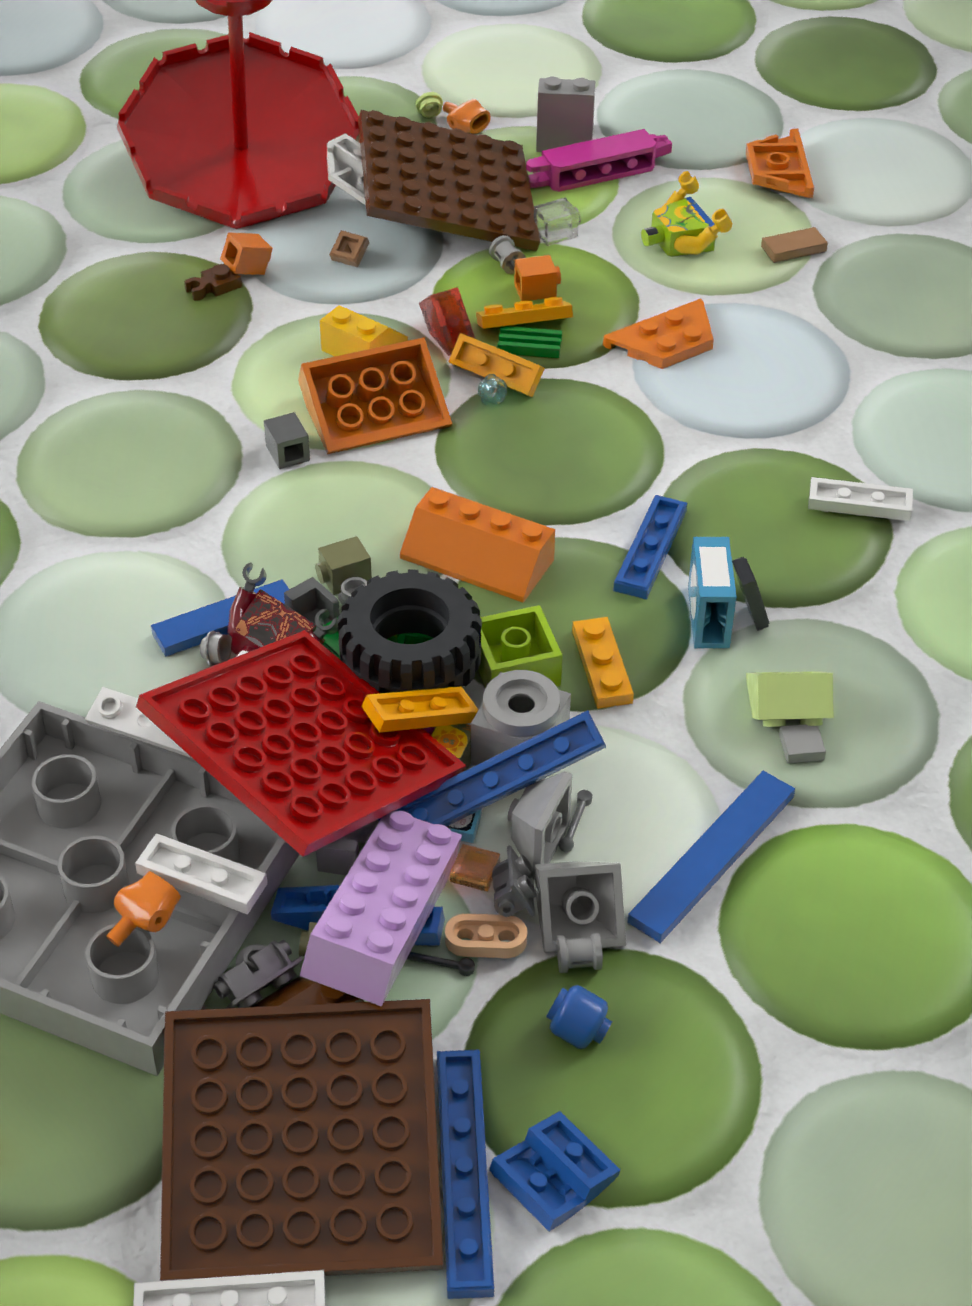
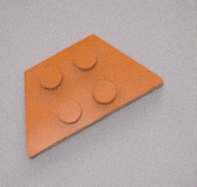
[746,128,814,198]
[603,298,714,369]

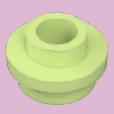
[416,92,443,118]

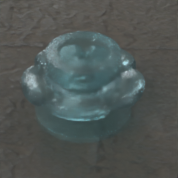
[478,374,507,405]

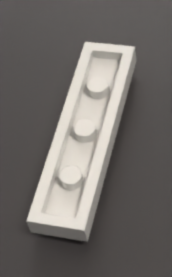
[133,1270,326,1306]

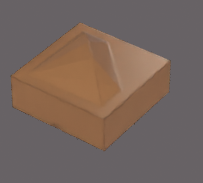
[329,230,370,267]

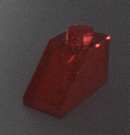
[419,287,476,356]

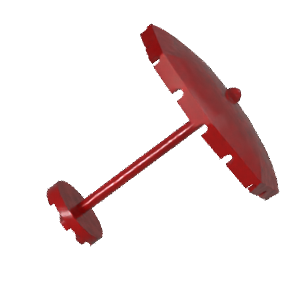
[117,0,360,229]

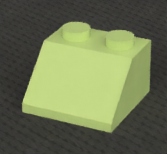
[746,671,834,727]

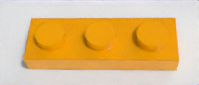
[476,297,573,329]
[448,333,545,397]
[572,617,634,709]
[361,686,479,732]

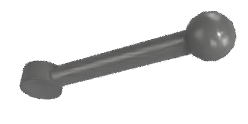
[559,790,592,852]

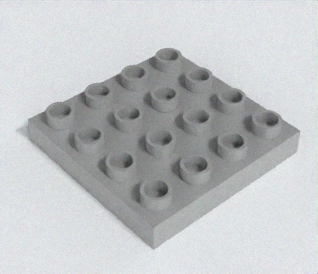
[0,701,300,1076]

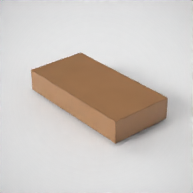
[761,227,828,263]

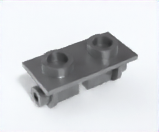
[492,845,537,917]
[213,940,303,1008]

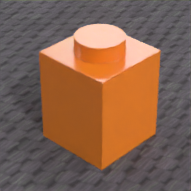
[220,232,273,275]
[514,255,561,301]

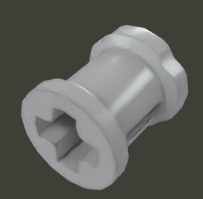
[489,235,526,274]
[556,933,603,973]

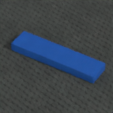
[613,495,687,600]
[151,579,289,657]

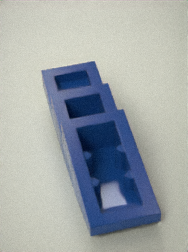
[270,885,445,946]

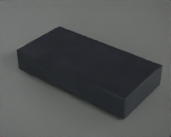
[732,556,770,631]

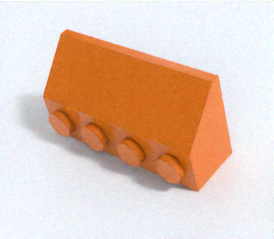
[400,487,555,603]

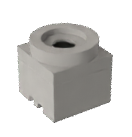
[471,670,571,781]

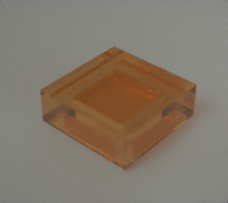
[450,844,500,892]

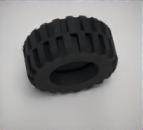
[338,569,482,693]

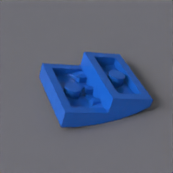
[489,1111,621,1232]

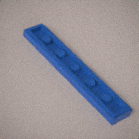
[378,710,606,827]
[627,770,795,943]
[437,1049,494,1299]

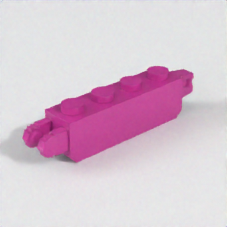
[526,129,672,192]

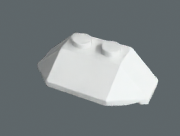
[327,134,366,205]

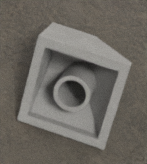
[507,772,572,880]
[534,862,626,952]

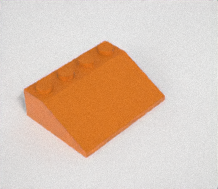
[298,337,452,454]

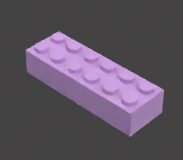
[300,811,462,1006]

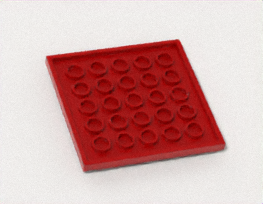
[136,630,466,857]

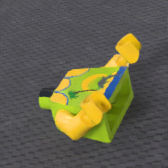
[641,171,732,257]

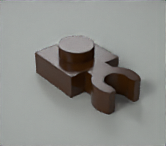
[184,264,242,301]

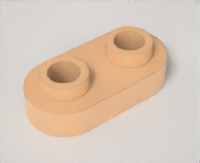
[445,914,527,958]

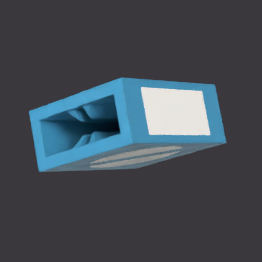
[688,537,737,648]

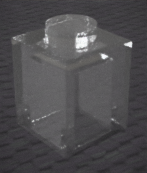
[534,197,581,246]

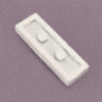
[808,477,913,521]
[135,833,268,915]

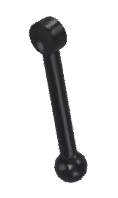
[407,952,475,976]

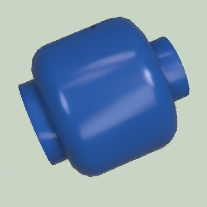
[546,985,612,1049]

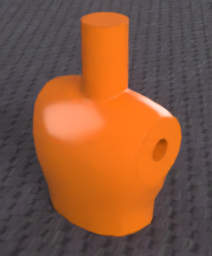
[443,99,491,134]
[106,871,181,947]

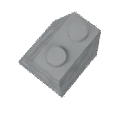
[536,76,595,152]

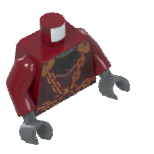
[228,562,338,658]

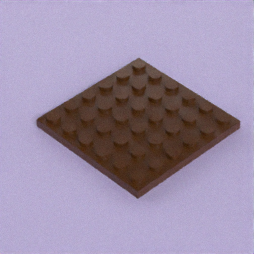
[358,110,541,251]
[160,999,443,1281]

